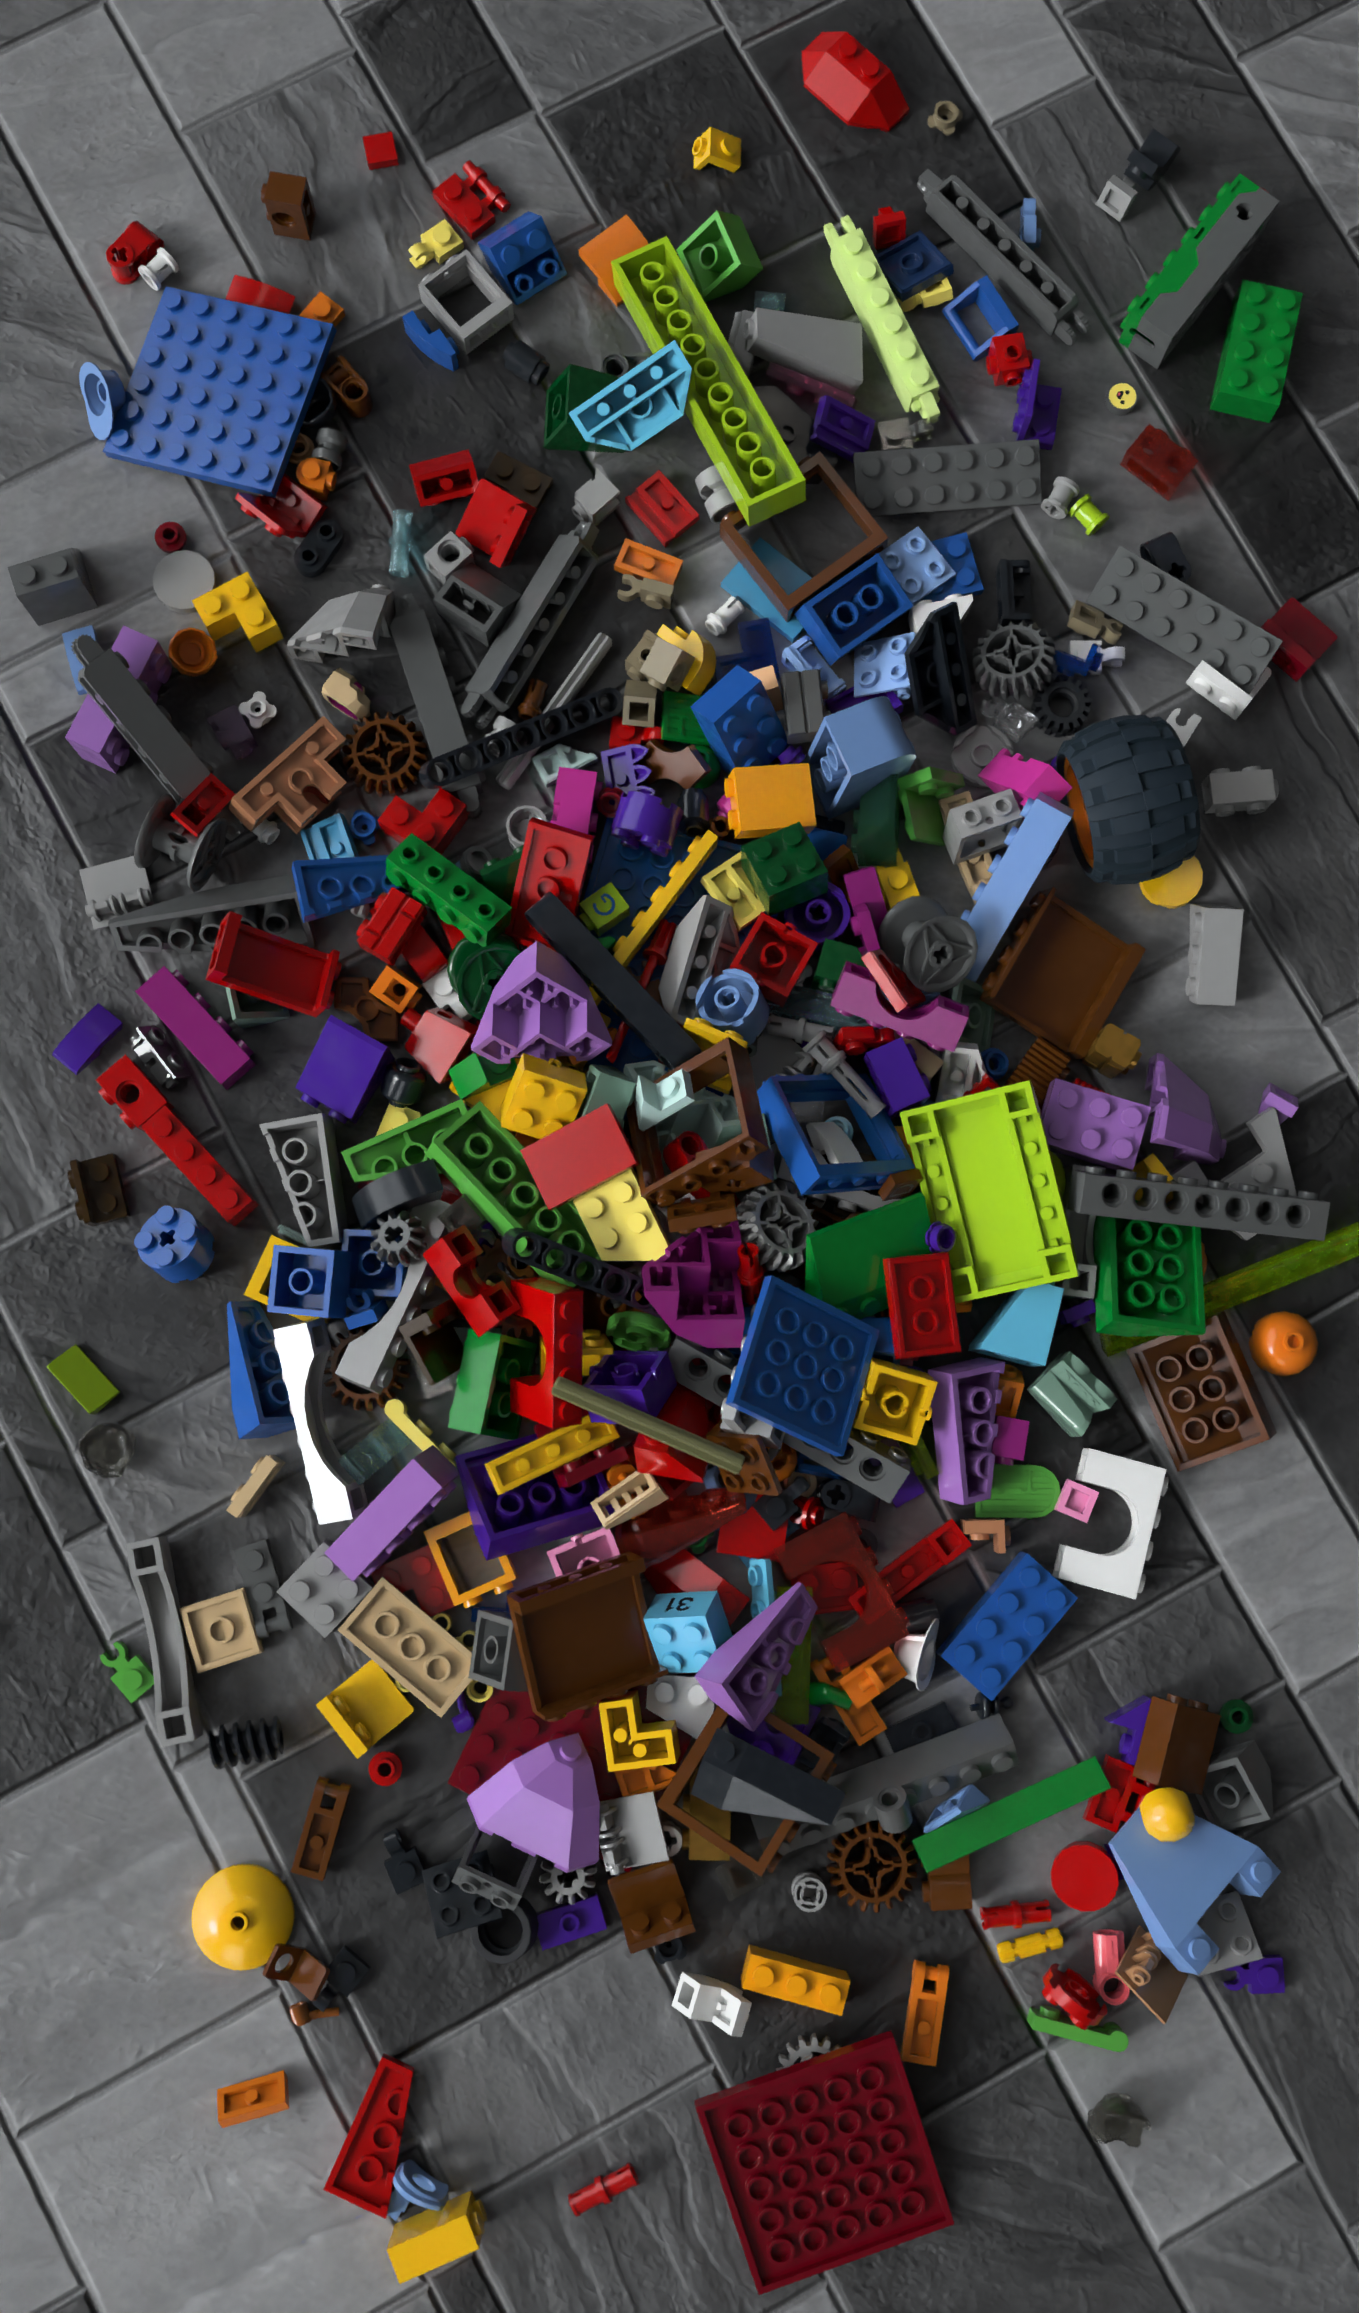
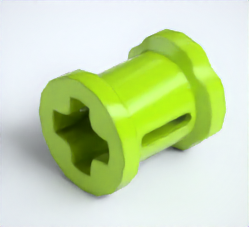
[1068,493,1110,536]

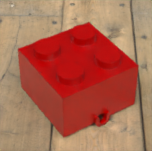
[729,912,818,1008]

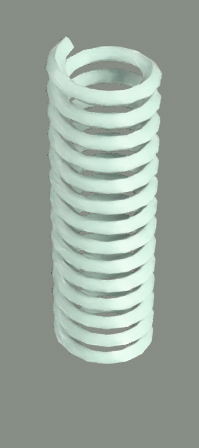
[278,1224,307,1246]

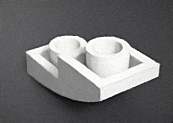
[806,1122,863,1164]

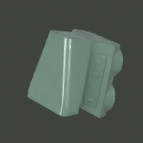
[1027,1351,1117,1437]

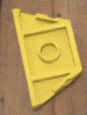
[573,1168,670,1261]

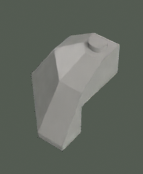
[287,584,396,663]

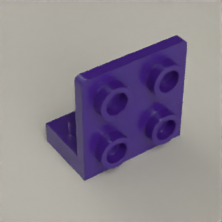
[1012,359,1062,450]

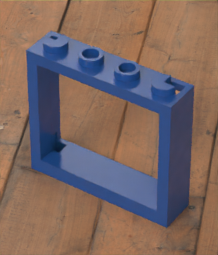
[757,1073,916,1195]

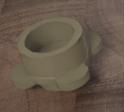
[927,101,963,136]

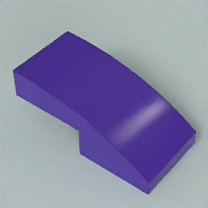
[52,1003,123,1075]

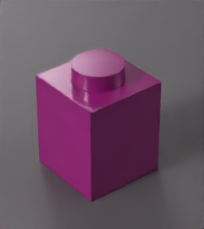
[991,1415,1030,1466]

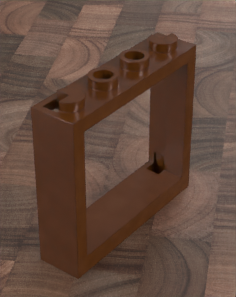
[720,452,889,622]
[626,1037,769,1208]
[656,1706,838,1877]

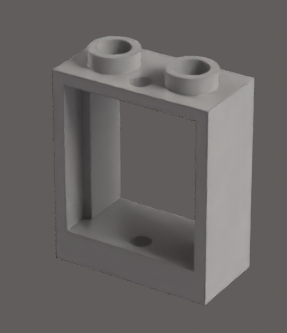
[418,249,514,354]
[942,788,1023,865]

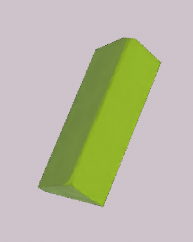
[46,1344,120,1415]

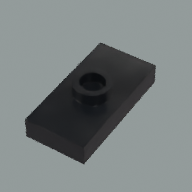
[884,1701,956,1753]

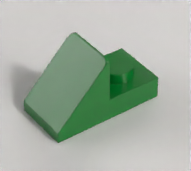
[448,1053,517,1100]

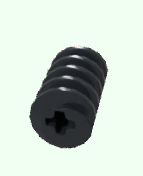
[209,1715,284,1770]

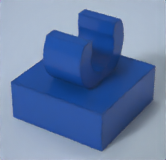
[344,1288,389,1330]

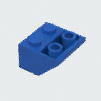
[478,211,567,305]

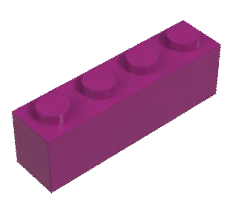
[135,966,256,1090]

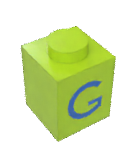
[578,882,630,937]

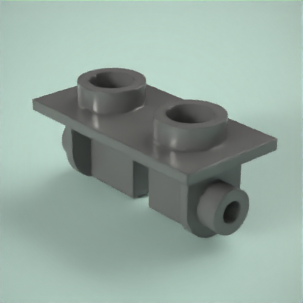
[130,1025,192,1090]

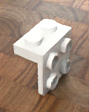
[1186,660,1271,720]

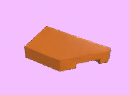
[614,1765,676,1797]

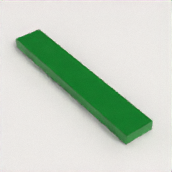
[912,1756,1111,1873]

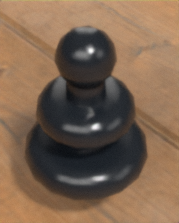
[970,1692,1013,1720]

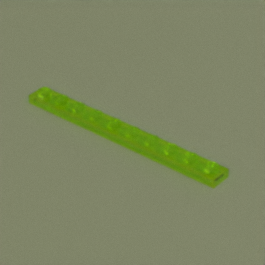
[1099,1222,1359,1357]

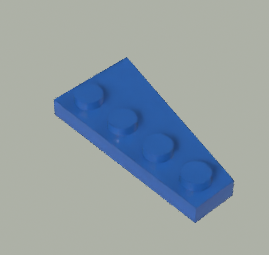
[292,855,408,923]

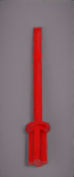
[606,919,677,1064]

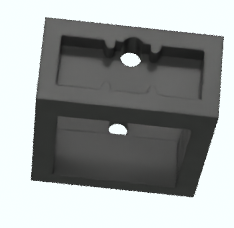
[452,1826,539,1911]

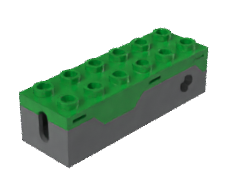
[1118,173,1280,370]

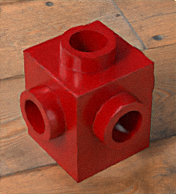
[986,332,1033,387]

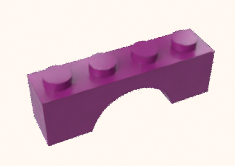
[830,960,969,1052]

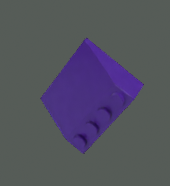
[455,1434,614,1561]

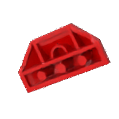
[801,31,910,132]

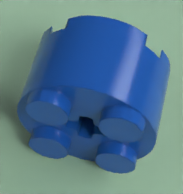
[134,1206,215,1283]

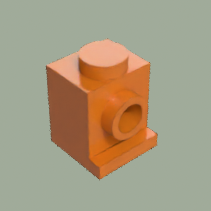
[369,965,423,1014]

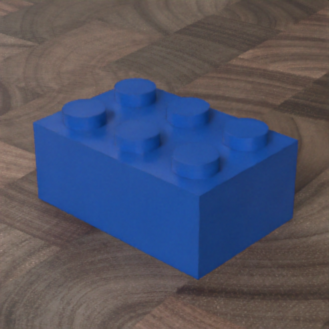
[794,553,914,666]
[690,665,791,774]

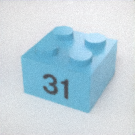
[643,1591,733,1674]

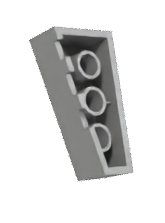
[259,1113,348,1249]

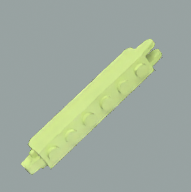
[823,215,940,426]

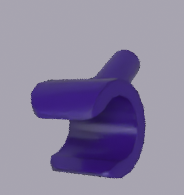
[451,1691,475,1733]

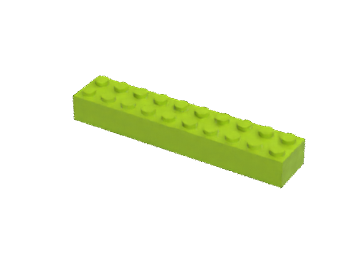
[611,236,806,527]

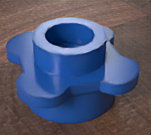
[349,809,381,846]

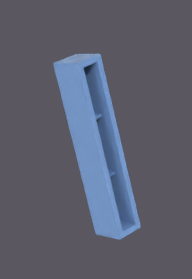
[960,792,1075,982]

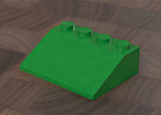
[805,1192,933,1320]
[1093,1196,1206,1337]

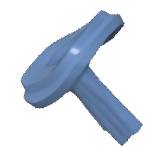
[388,2159,449,2221]

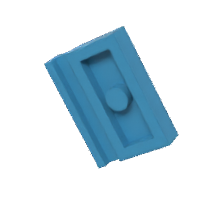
[300,813,359,860]

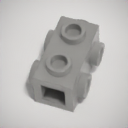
[1201,766,1279,817]

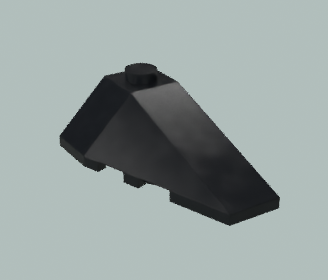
[691,1727,846,1826]

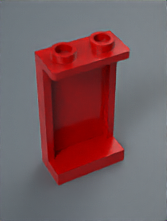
[205,911,342,1018]

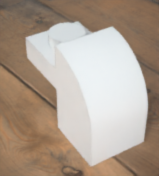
[672,1972,752,2037]

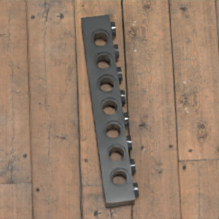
[1067,1165,1331,1241]
[668,1335,911,1504]

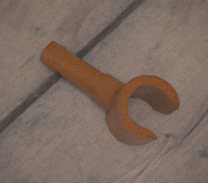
[289,2001,339,2026]

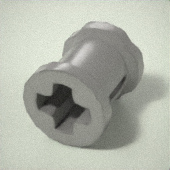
[1041,476,1080,519]

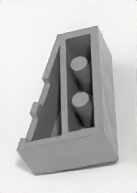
[1185,903,1244,1006]

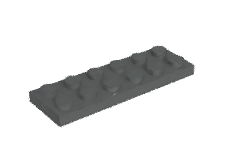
[853,439,1042,517]
[1086,546,1283,694]

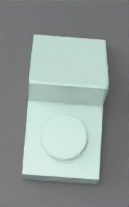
[635,1069,695,1131]

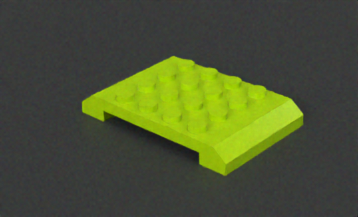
[899,1080,1079,1304]

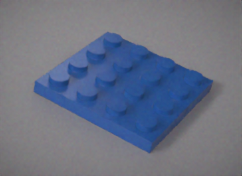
[725,1275,880,1457]

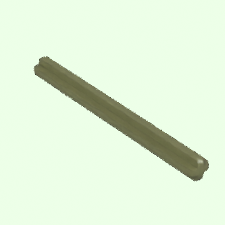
[551,1377,745,1474]

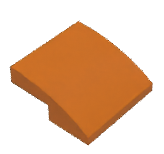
[579,214,649,307]

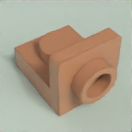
[960,1518,1011,1554]

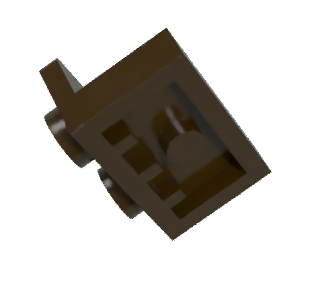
[67,1153,131,1227]

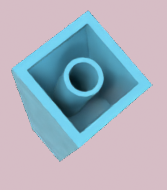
[969,1282,1064,1367]

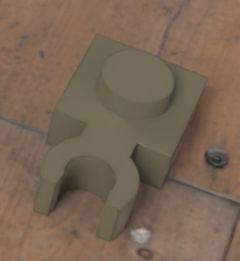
[1067,600,1123,645]

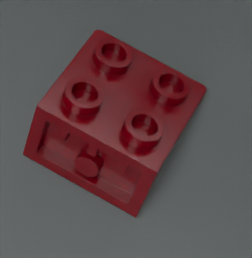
[1260,597,1337,682]
[534,1408,629,1488]

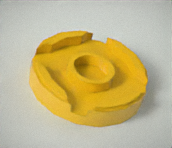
[1139,856,1203,909]

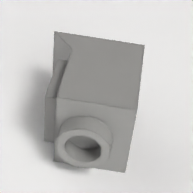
[571,467,620,526]

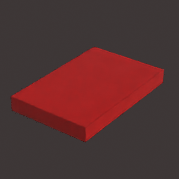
[520,1103,639,1211]
[883,1252,962,1359]

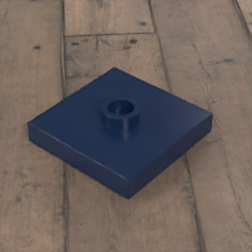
[875,230,954,302]

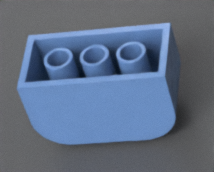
[803,696,916,820]

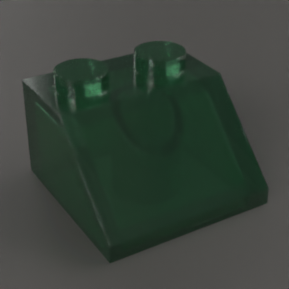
[851,774,900,866]

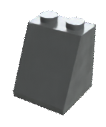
[8,548,98,626]
[469,1610,528,1692]

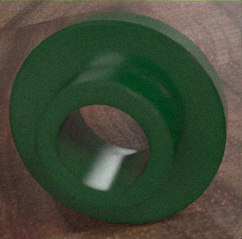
[1219,1699,1254,1734]

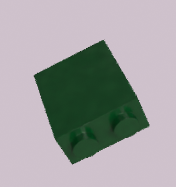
[544,364,626,453]

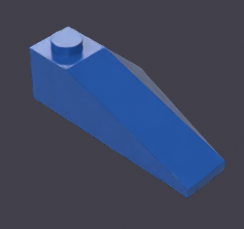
[227,1301,296,1439]

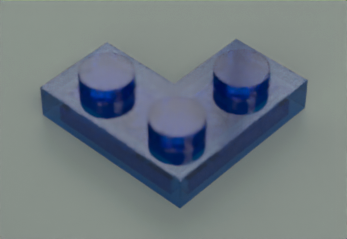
[714,617,780,683]

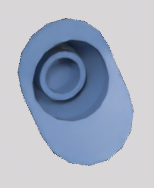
[79,362,125,440]

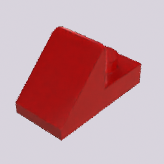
[171,773,236,837]

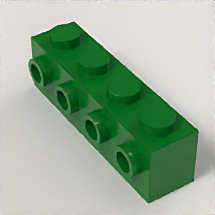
[386,833,512,947]

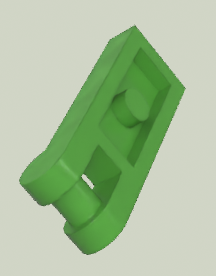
[1027,2005,1129,2052]

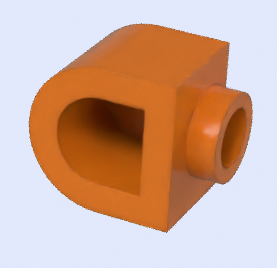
[296,458,337,501]

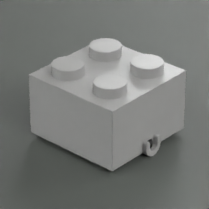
[276,1539,375,1638]

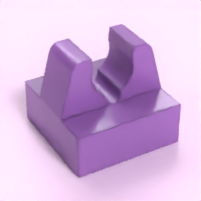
[1258,1082,1299,1124]

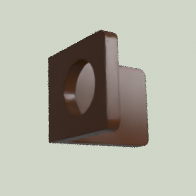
[262,1943,330,2001]

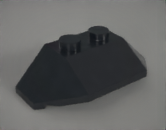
[904,602,978,735]

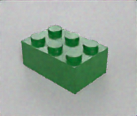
[448,1329,537,1440]

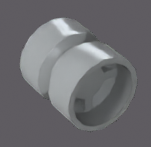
[695,465,739,524]
[506,805,547,850]

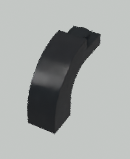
[352,1159,444,1230]

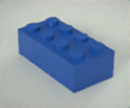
[936,1551,1078,1701]

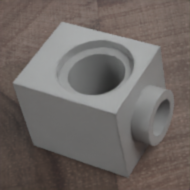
[423,531,475,585]

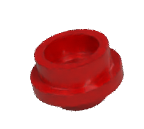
[368,1751,403,1786]

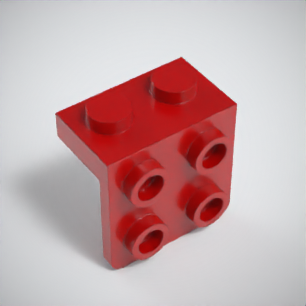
[235,473,327,539]

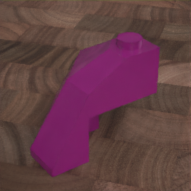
[642,1219,745,1348]

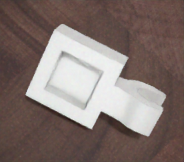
[1069,640,1125,675]
[422,966,473,1021]

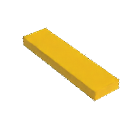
[484,1414,620,1495]

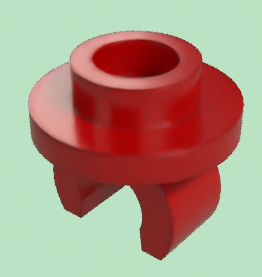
[789,1496,824,1530]

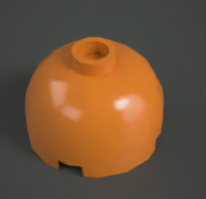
[1249,1311,1318,1377]

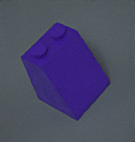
[295,1015,395,1125]

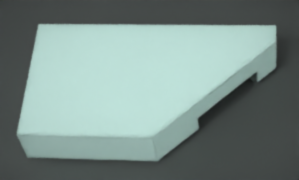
[531,744,598,788]

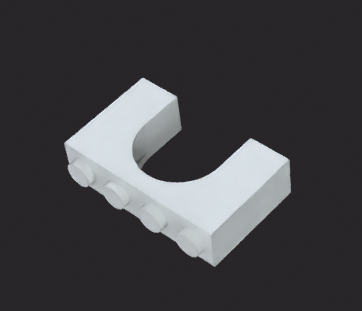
[1052,1448,1169,1600]

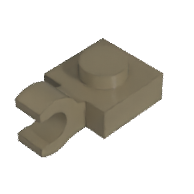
[618,574,674,609]

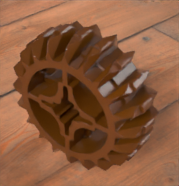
[342,711,428,798]
[324,1323,411,1411]
[826,1819,918,1913]

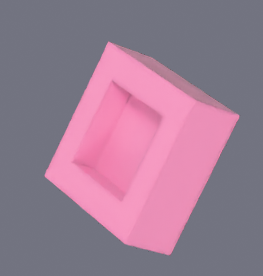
[1054,1479,1099,1523]

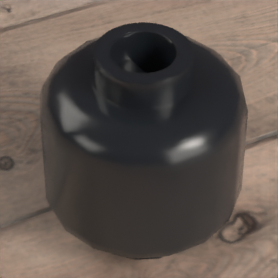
[381,1057,427,1108]

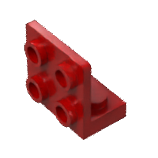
[455,478,537,568]

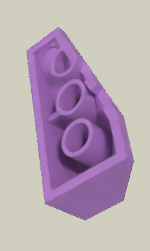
[694,1582,817,1732]

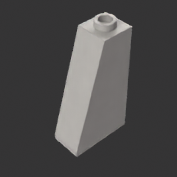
[743,308,863,396]

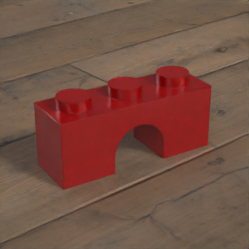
[422,1225,521,1337]

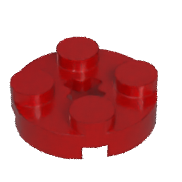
[1042,1963,1108,2030]

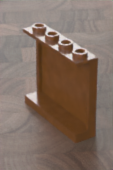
[979,887,1146,1060]
[506,1551,669,1721]

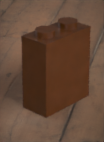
[1132,1693,1221,1795]

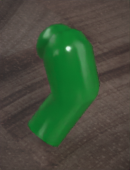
[804,1682,852,1710]

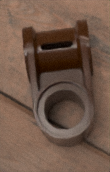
[320,355,373,418]

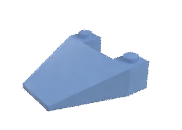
[1108,1806,1281,1975]

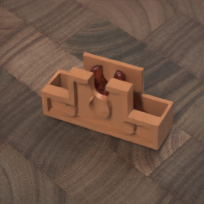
[228,716,347,835]

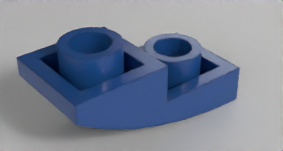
[402,310,459,371]

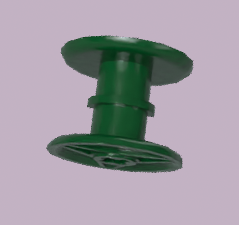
[447,932,523,1021]

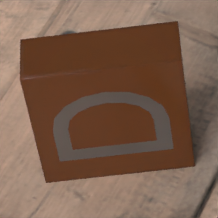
[878,1168,923,1201]

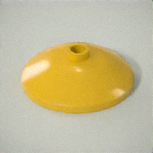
[192,1864,295,1970]

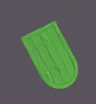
[975,1464,1061,1519]

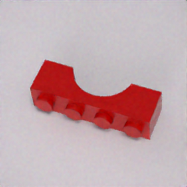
[141,1105,259,1226]

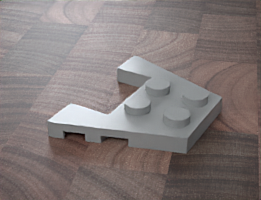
[1170,1107,1297,1240]

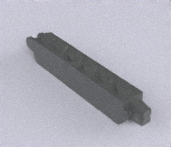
[917,169,1091,346]
[460,521,600,730]
[390,593,486,820]
[71,634,245,842]

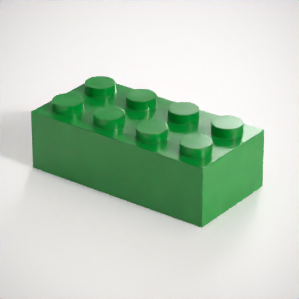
[1210,279,1303,423]

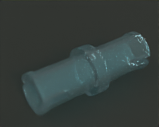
[388,509,413,577]

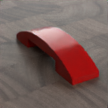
[847,1518,972,1626]

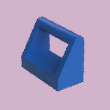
[942,275,1019,362]

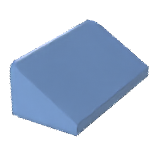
[923,1784,990,1834]

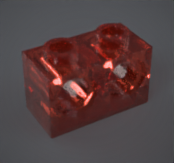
[1120,424,1198,501]

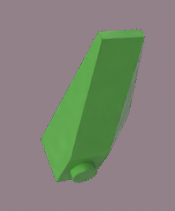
[341,1099,468,1182]

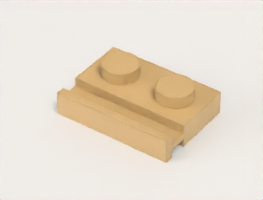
[226,1455,286,1518]

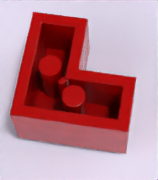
[377,788,469,855]

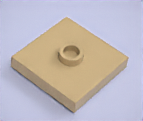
[179,1587,264,1673]

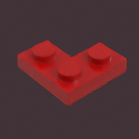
[371,1545,454,1617]

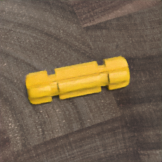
[997,1928,1064,1963]

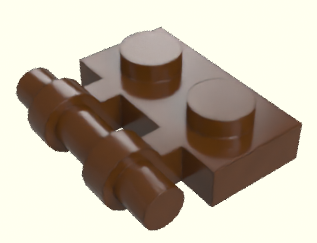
[667,1191,738,1234]

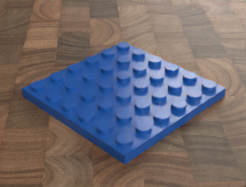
[103,286,337,498]

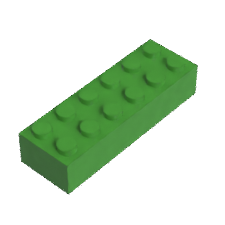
[425,1101,601,1287]

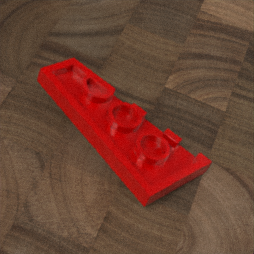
[323,2053,415,2219]

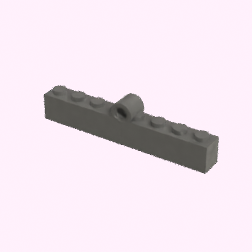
[750,1713,1019,1856]

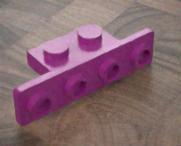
[843,866,887,957]

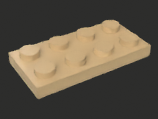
[338,1577,473,1718]

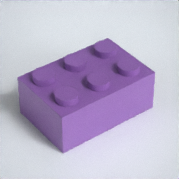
[1041,1078,1151,1171]

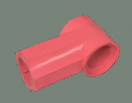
[1092,1929,1130,2005]

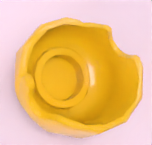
[1140,1787,1195,1842]

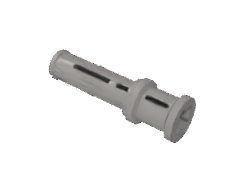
[802,1030,887,1119]

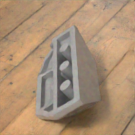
[658,895,741,1025]

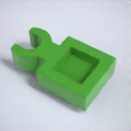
[100,1641,154,1704]

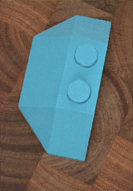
[569,340,692,451]

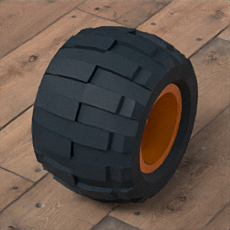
[1056,715,1201,885]

